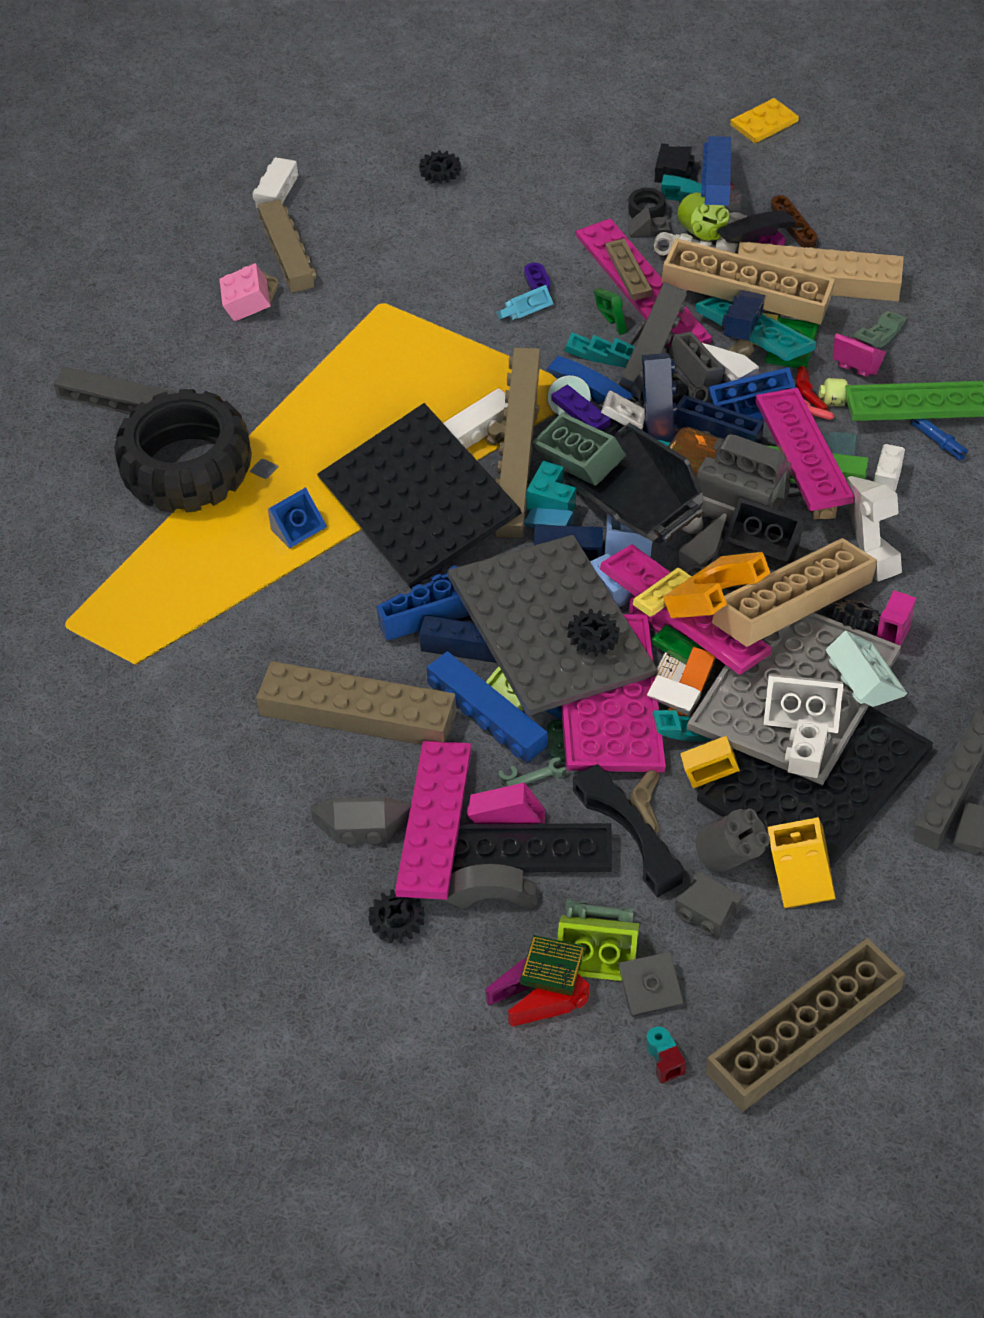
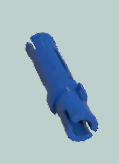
[912,419,968,461]

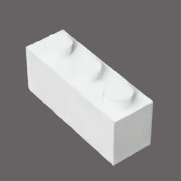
[253,157,298,208]

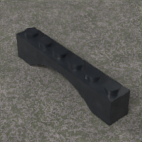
[573,764,684,897]

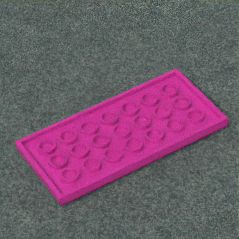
[561,614,666,772]

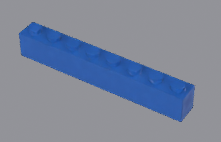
[701,136,731,206]

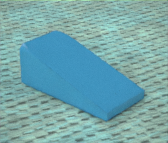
[524,508,574,528]

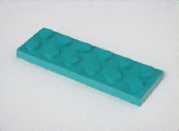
[695,297,817,361]

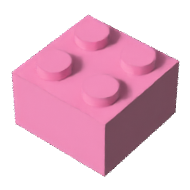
[220,263,270,321]

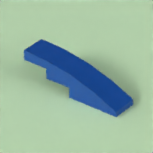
[546,355,632,404]

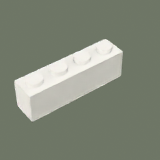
[443,388,508,449]

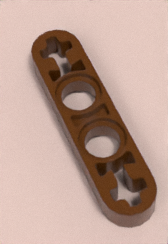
[771,195,817,248]

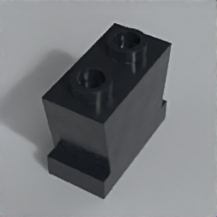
[655,143,695,183]

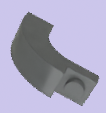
[444,864,537,909]

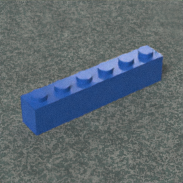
[427,651,548,763]

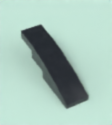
[717,210,796,243]

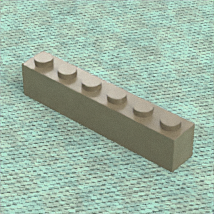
[258,199,316,293]

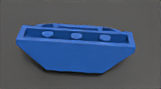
[708,367,795,420]

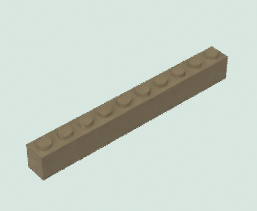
[496,348,540,539]

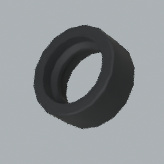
[628,187,666,219]

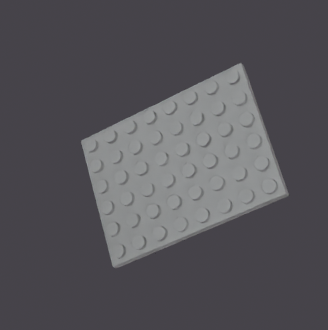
[687,613,901,785]

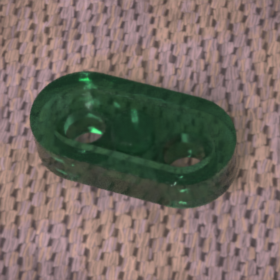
[547,719,566,764]

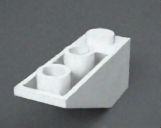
[702,343,759,383]

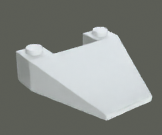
[847,476,902,582]

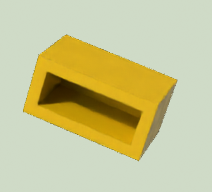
[680,736,740,788]

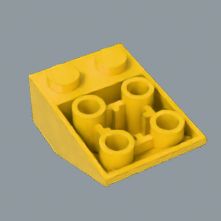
[768,817,836,908]

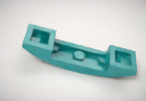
[652,710,712,742]

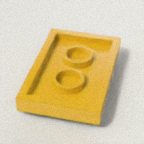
[730,98,799,143]

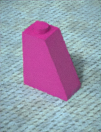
[467,782,546,824]

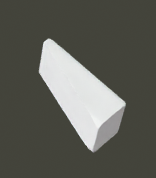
[647,675,701,716]

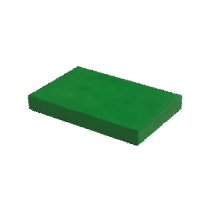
[765,317,819,369]

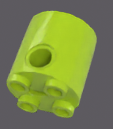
[677,192,729,241]

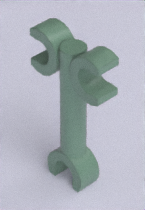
[499,757,566,787]
[565,898,634,923]

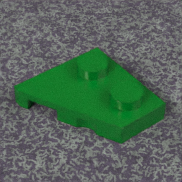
[593,288,627,335]

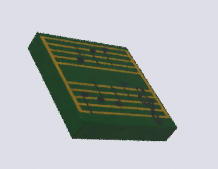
[520,935,585,996]

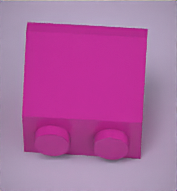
[833,333,886,377]

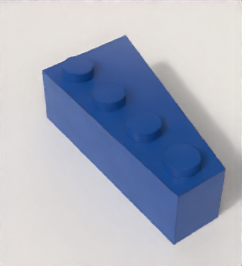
[376,565,469,641]

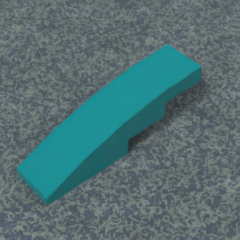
[564,332,635,368]

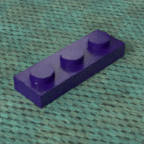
[551,384,611,431]

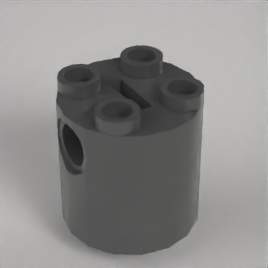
[696,808,770,873]

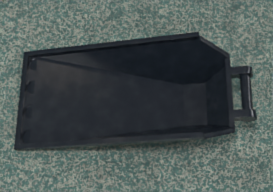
[564,422,704,544]

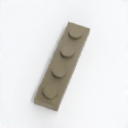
[605,239,652,301]

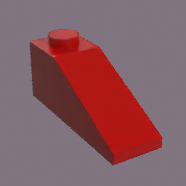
[508,974,589,1027]

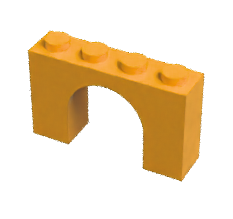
[663,552,770,618]

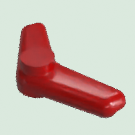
[795,366,829,411]

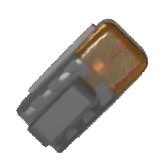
[668,427,792,525]

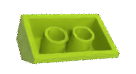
[557,915,640,981]

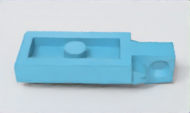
[496,285,553,320]

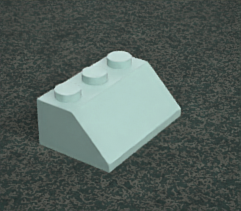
[826,630,907,707]

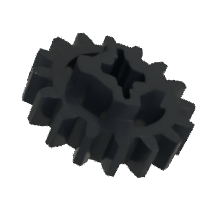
[419,150,461,184]
[831,599,881,632]
[567,609,620,656]
[368,889,425,943]

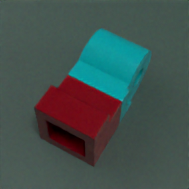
[646,1026,686,1084]

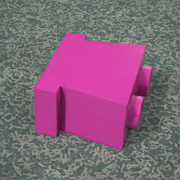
[877,590,916,646]

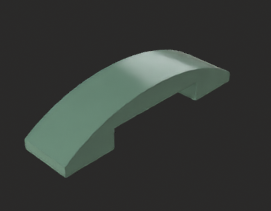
[854,311,907,348]

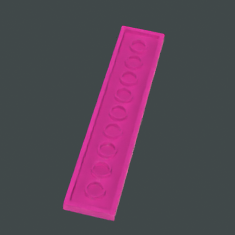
[576,218,712,349]

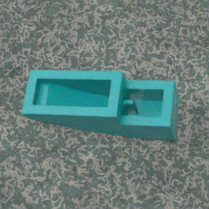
[661,175,702,205]

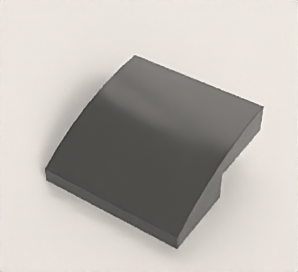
[953,803,984,855]

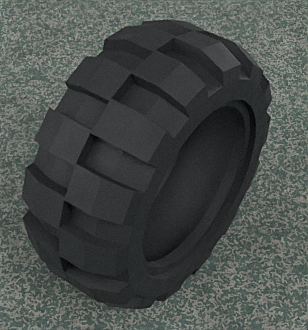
[114,389,252,513]

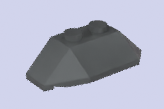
[311,797,411,845]

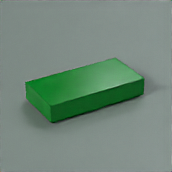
[652,624,704,665]

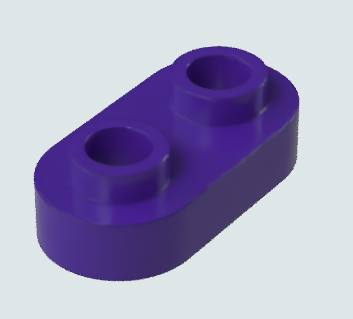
[524,262,551,291]

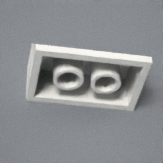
[764,674,843,733]

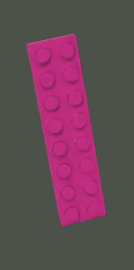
[756,388,854,511]
[599,544,772,675]
[395,741,472,900]

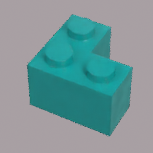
[526,461,576,511]

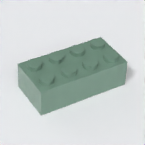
[532,413,626,486]

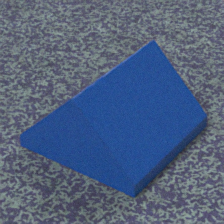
[268,487,327,548]

